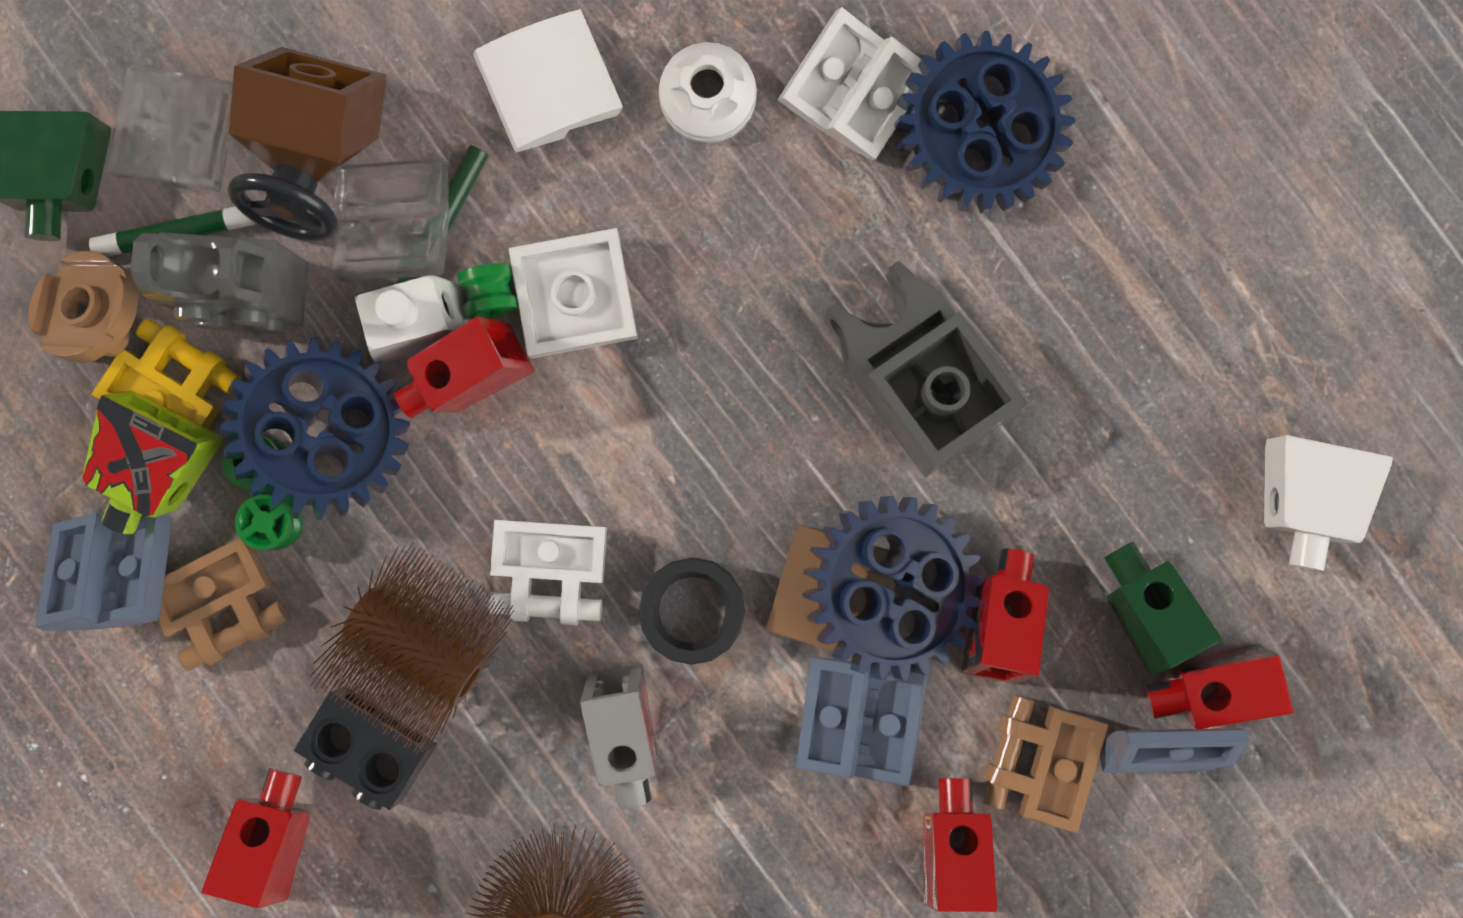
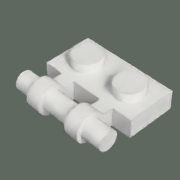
[489,520,607,625]

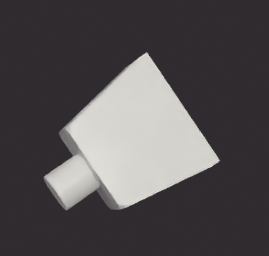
[355,275,470,365]
[1264,435,1393,571]

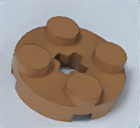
[28,251,140,363]

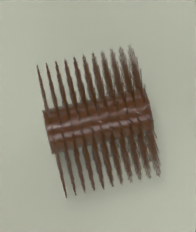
[310,542,515,755]
[466,824,644,918]

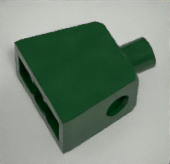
[0,111,111,241]
[1104,541,1223,675]

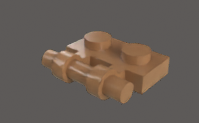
[158,538,289,671]
[982,695,1109,834]

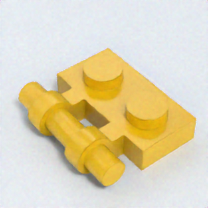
[91,318,241,429]

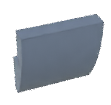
[35,512,172,631]
[795,657,928,787]
[1100,728,1249,773]

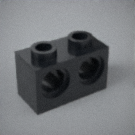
[293,687,437,811]

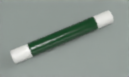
[89,206,257,257]

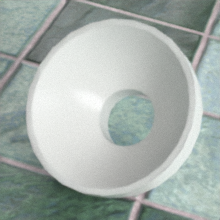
[659,42,757,143]

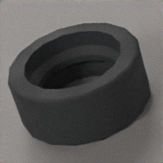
[638,557,745,665]

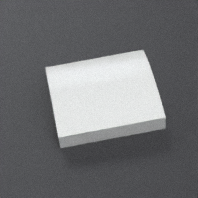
[777,7,923,160]
[473,9,623,153]

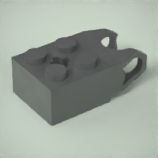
[131,232,309,334]
[825,261,1028,478]

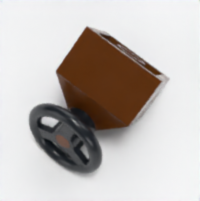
[228,47,387,241]

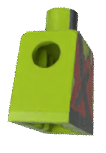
[82,390,224,534]

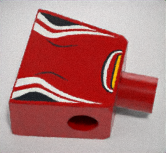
[923,778,997,912]

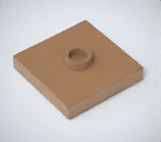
[765,524,895,651]

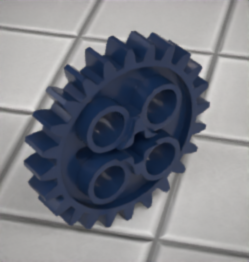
[894,31,1075,214]
[220,338,410,520]
[802,496,985,681]

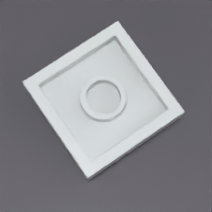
[508,228,638,359]

